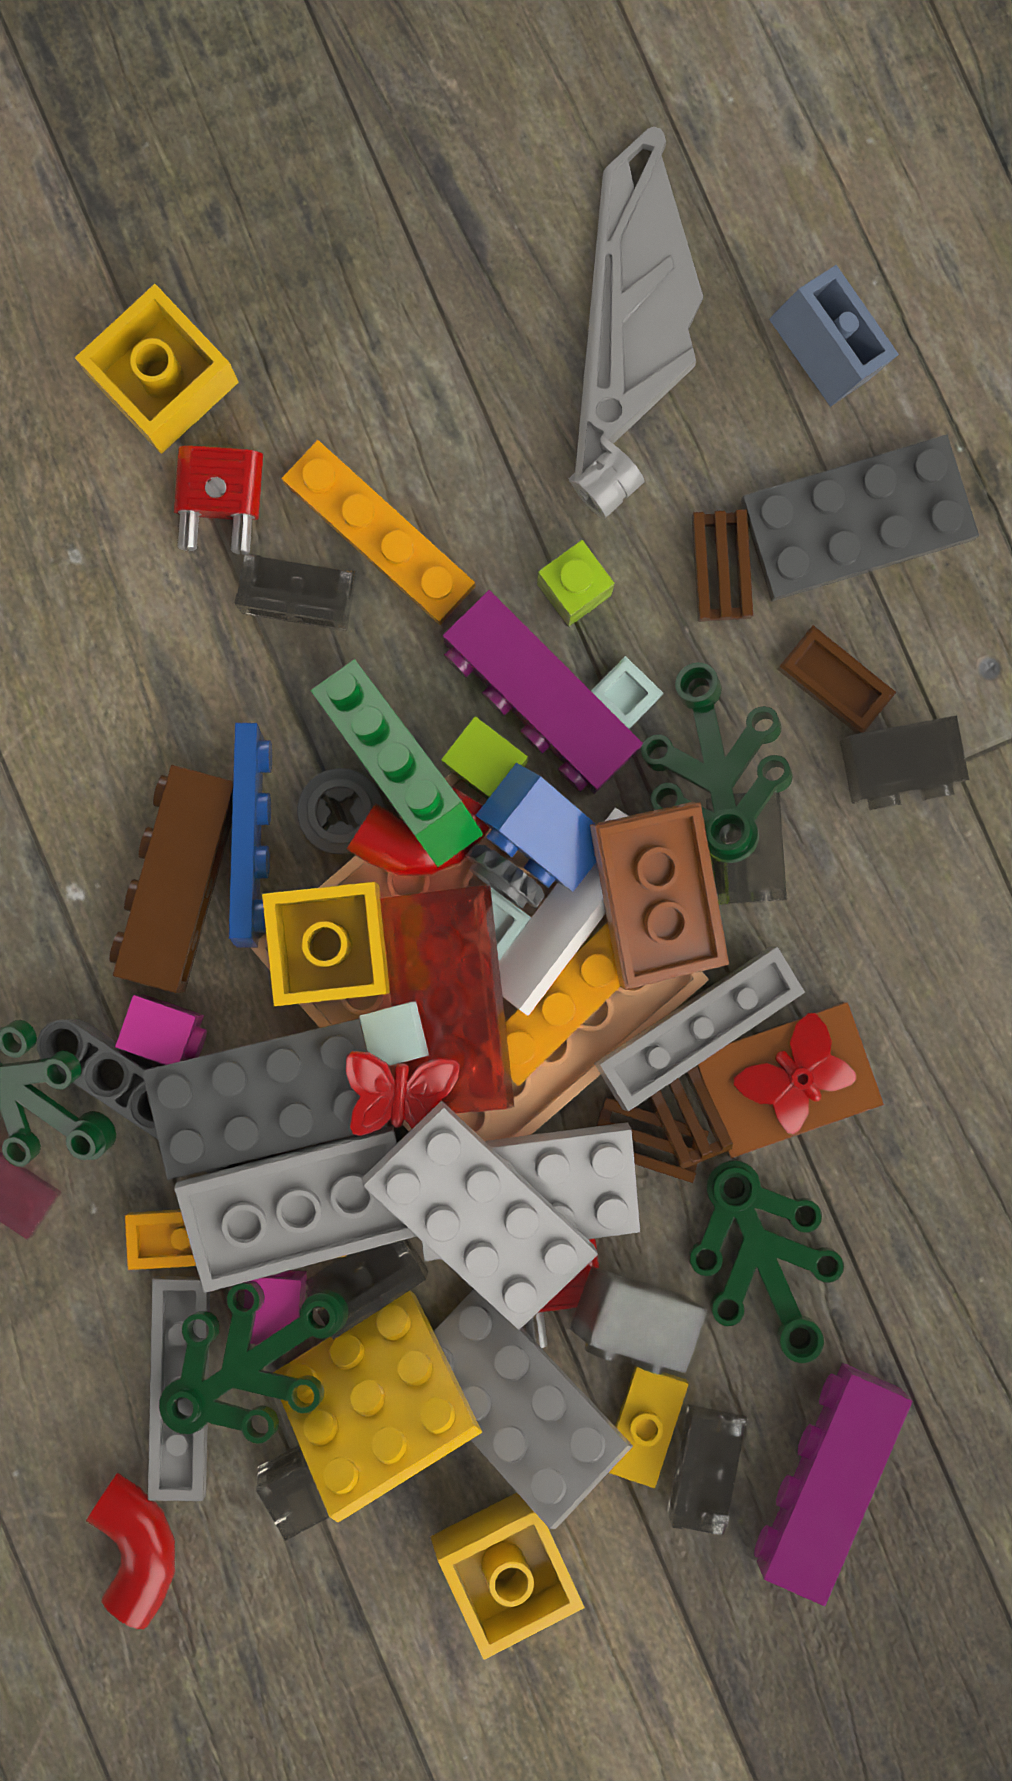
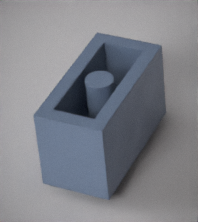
[769,265,899,407]

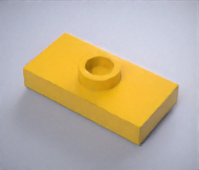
[609,1363,689,1488]

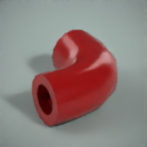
[346,787,490,876]
[86,1472,175,1629]

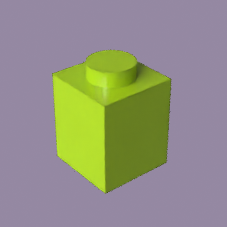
[537,540,615,627]
[441,716,528,800]

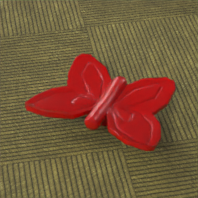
[734,1013,856,1134]
[345,1051,460,1136]

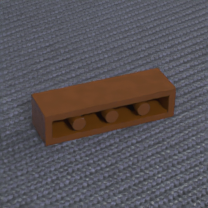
[109,765,233,993]

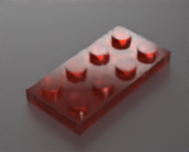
[380,885,515,1113]

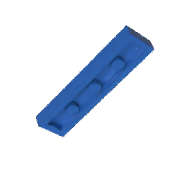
[229,723,272,948]

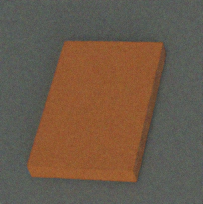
[590,802,729,990]
[697,1002,884,1158]

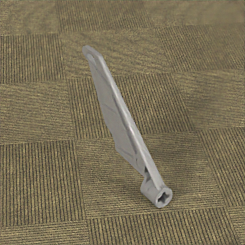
[568,127,703,519]

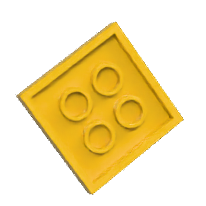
[273,1288,482,1523]

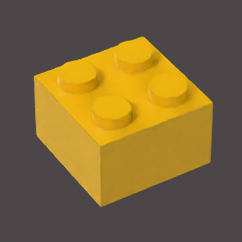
[75,284,239,454]
[262,882,391,1006]
[430,1493,585,1660]

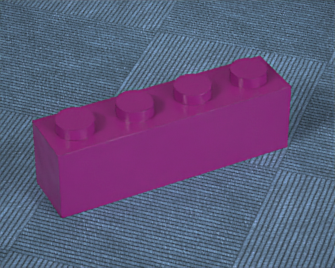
[443,590,643,794]
[754,1362,913,1607]

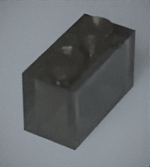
[840,715,969,811]
[569,1266,708,1375]

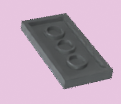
[741,434,979,601]
[142,1018,386,1180]

